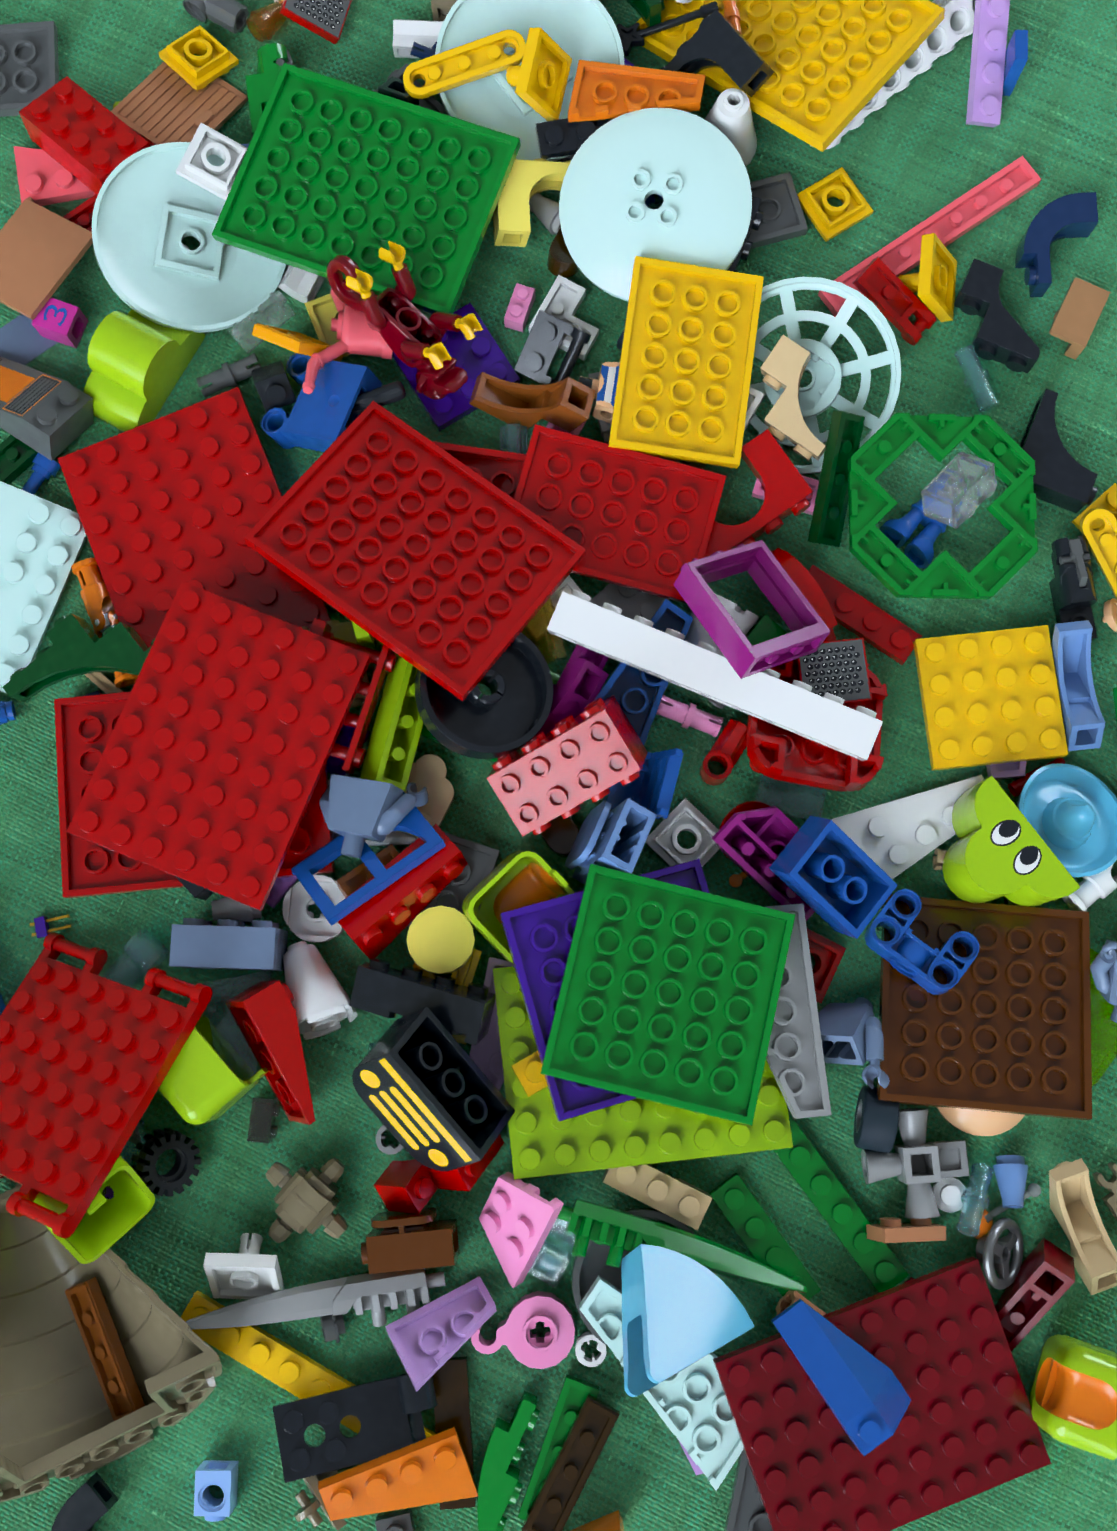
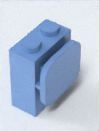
[565,798,657,884]

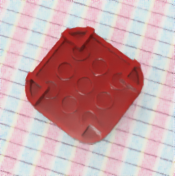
[746,659,888,792]

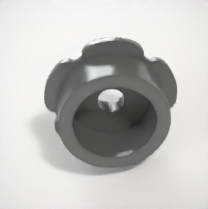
[320,1314,346,1343]

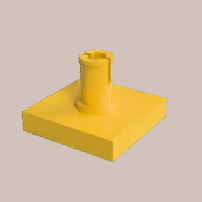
[506,27,572,122]
[898,233,957,322]

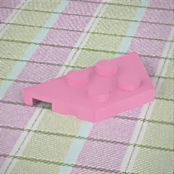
[479,1171,564,1289]

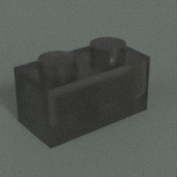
[247,1096,280,1143]

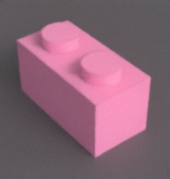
[504,283,536,333]

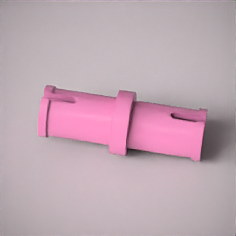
[656,695,724,738]

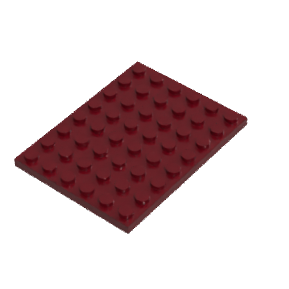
[713,1256,1051,1531]

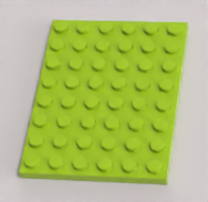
[493,966,793,1179]

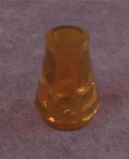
[246,0,288,42]

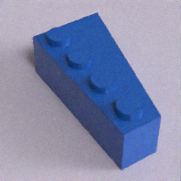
[595,599,693,745]

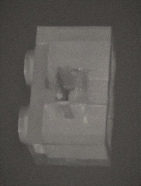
[921,451,997,529]

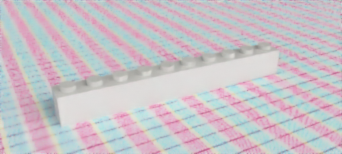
[547,590,883,761]

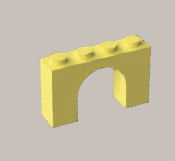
[493,158,571,247]

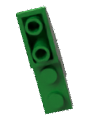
[477,1391,540,1531]

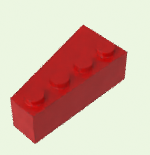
[338,824,468,960]

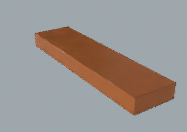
[65,1277,145,1421]

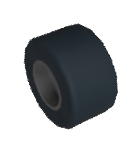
[854,1086,900,1153]

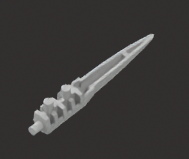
[186,1268,446,1330]

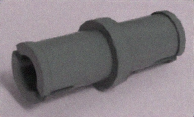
[196,353,262,397]

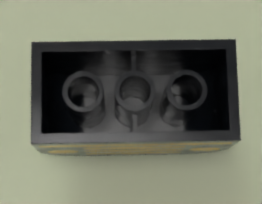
[352,1006,515,1171]

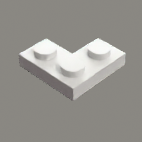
[528,275,599,361]

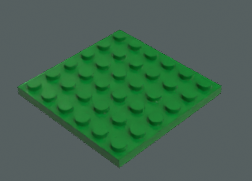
[540,864,795,1126]

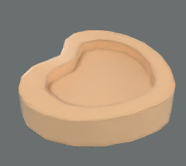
[1102,598,1117,633]

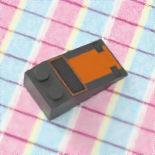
[0,356,94,461]

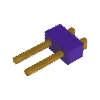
[29,914,72,939]

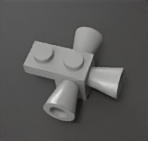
[861,1108,969,1219]

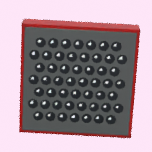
[279,0,352,44]
[797,638,872,707]

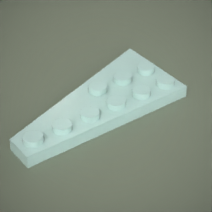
[0,481,87,694]
[579,1275,744,1491]

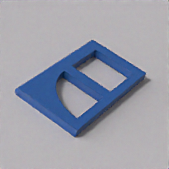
[291,792,446,926]

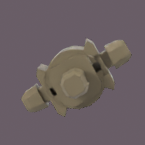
[265,1157,348,1243]

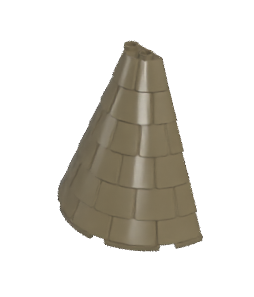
[0,1183,222,1503]

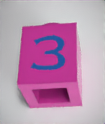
[31,298,88,349]

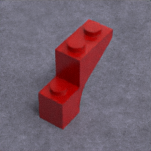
[374,1134,504,1214]

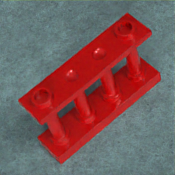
[310,618,398,774]

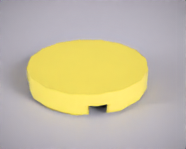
[406,905,475,974]

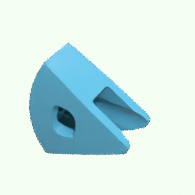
[621,1244,755,1397]

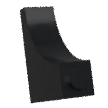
[1004,389,1098,513]

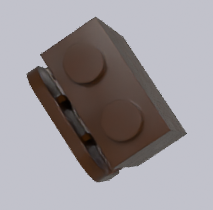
[361,1207,460,1274]

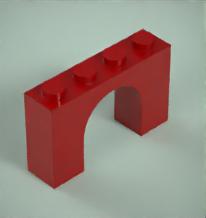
[705,429,813,557]

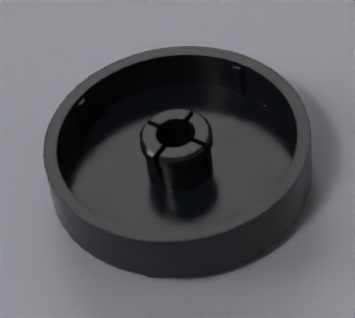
[415,633,553,759]

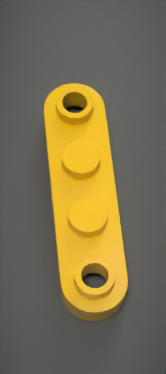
[403,30,526,99]
[1080,508,1117,599]

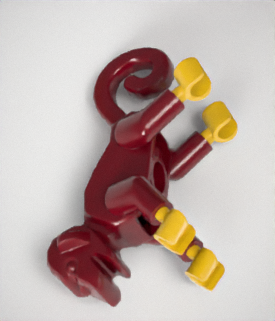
[327,241,483,399]

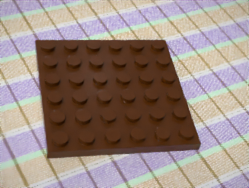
[877,895,1092,1120]

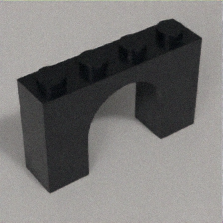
[661,10,774,97]

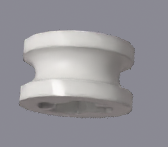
[575,1331,607,1367]

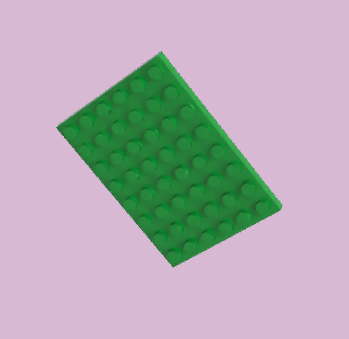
[212,63,521,314]

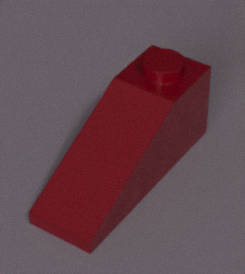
[995,1238,1075,1352]

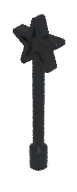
[617,1,719,57]

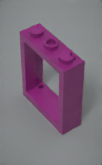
[674,540,831,679]

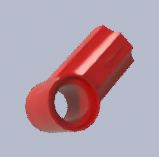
[700,719,747,786]

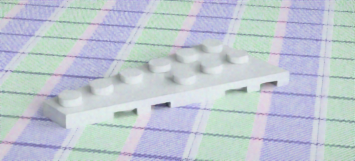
[830,775,985,879]

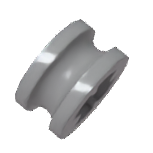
[376,1125,404,1155]

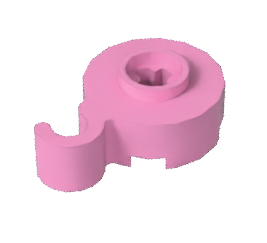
[471,1291,575,1369]

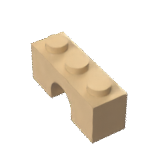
[602,1164,712,1231]

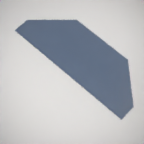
[0,314,58,365]

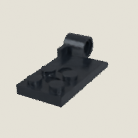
[273,1373,438,1483]

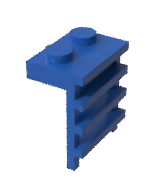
[603,748,684,820]

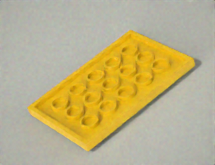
[608,256,764,469]

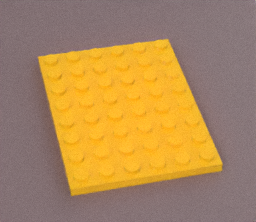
[636,0,945,152]

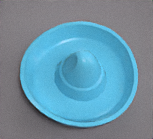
[1017,763,1117,877]

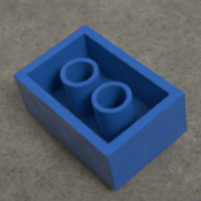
[769,815,898,939]

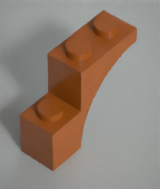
[469,372,596,433]

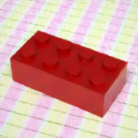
[19,76,150,195]

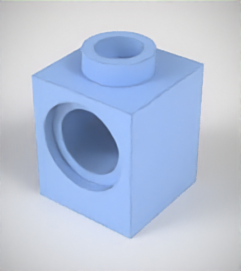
[194,1460,239,1522]

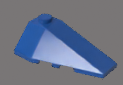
[771,1299,911,1456]

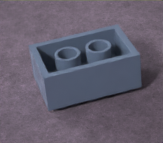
[169,918,288,971]

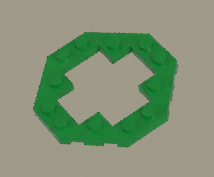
[848,413,1038,599]

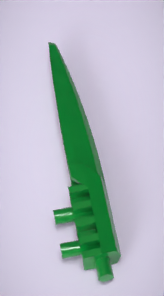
[557,1198,807,1294]

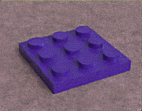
[392,303,520,432]

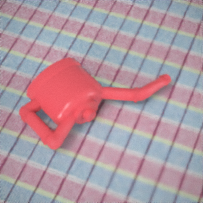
[302,288,393,394]

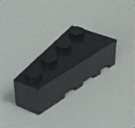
[349,958,496,1045]

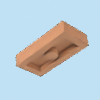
[866,1217,946,1243]

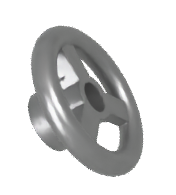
[976,1218,1023,1290]

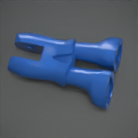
[879,473,971,568]

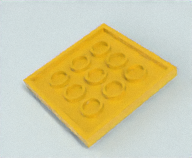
[913,625,1068,771]

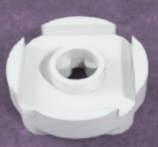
[282,875,345,943]

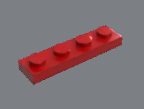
[809,565,922,665]

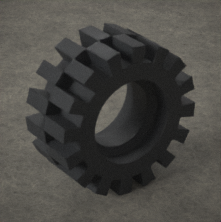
[131,1128,201,1197]

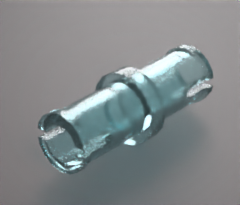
[954,345,999,412]
[956,1163,994,1237]

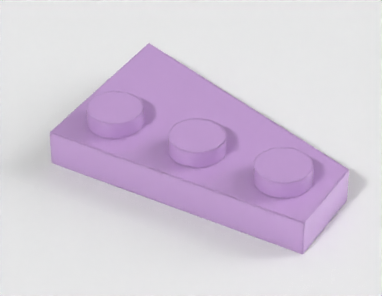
[385,1276,497,1392]

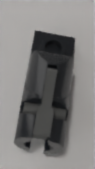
[1049,535,1097,641]

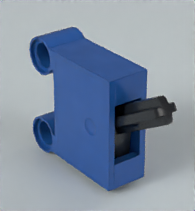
[261,353,406,452]

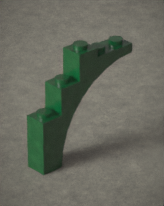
[2,613,156,702]

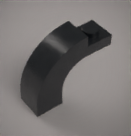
[51,1472,119,1531]

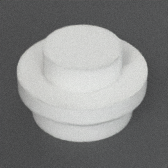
[932,1177,967,1213]

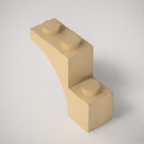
[760,335,826,461]
[1049,1158,1117,1296]

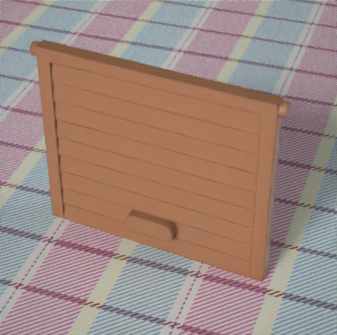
[111,62,248,146]
[0,197,93,320]

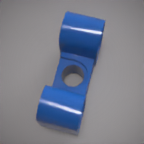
[865,889,979,995]

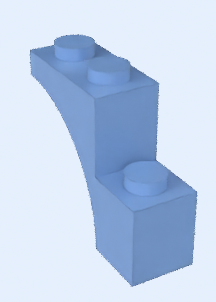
[1051,620,1106,751]

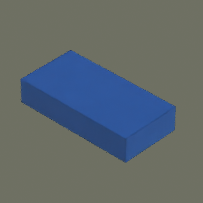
[1002,30,1028,96]

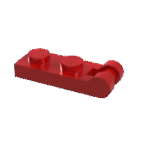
[853,257,937,346]

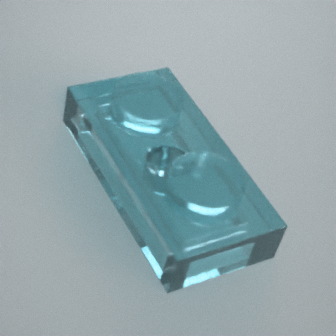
[755,774,827,821]

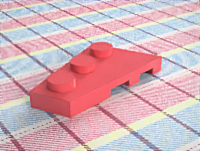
[13,146,95,206]

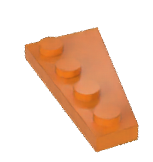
[568,60,705,123]
[318,1427,478,1521]

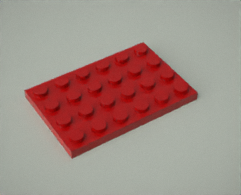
[514,424,726,604]

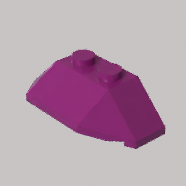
[712,806,815,921]

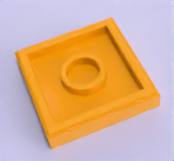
[252,323,343,362]

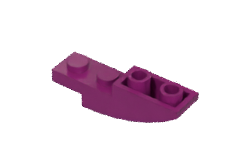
[526,645,609,744]

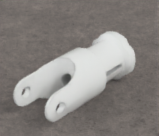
[1062,863,1117,912]

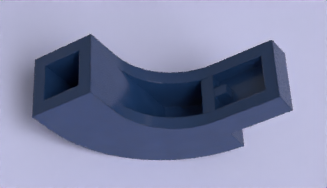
[1015,192,1098,297]

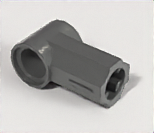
[182,0,249,34]

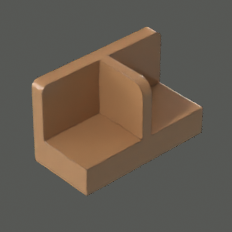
[1049,278,1111,360]

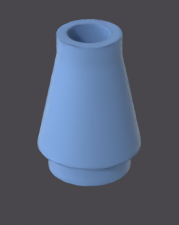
[993,1155,1029,1208]

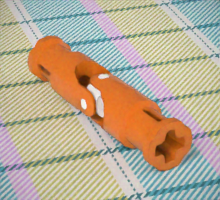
[71,558,138,688]

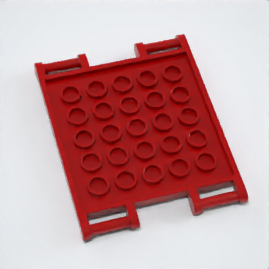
[0,932,212,1239]

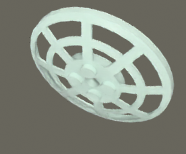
[742,277,901,475]

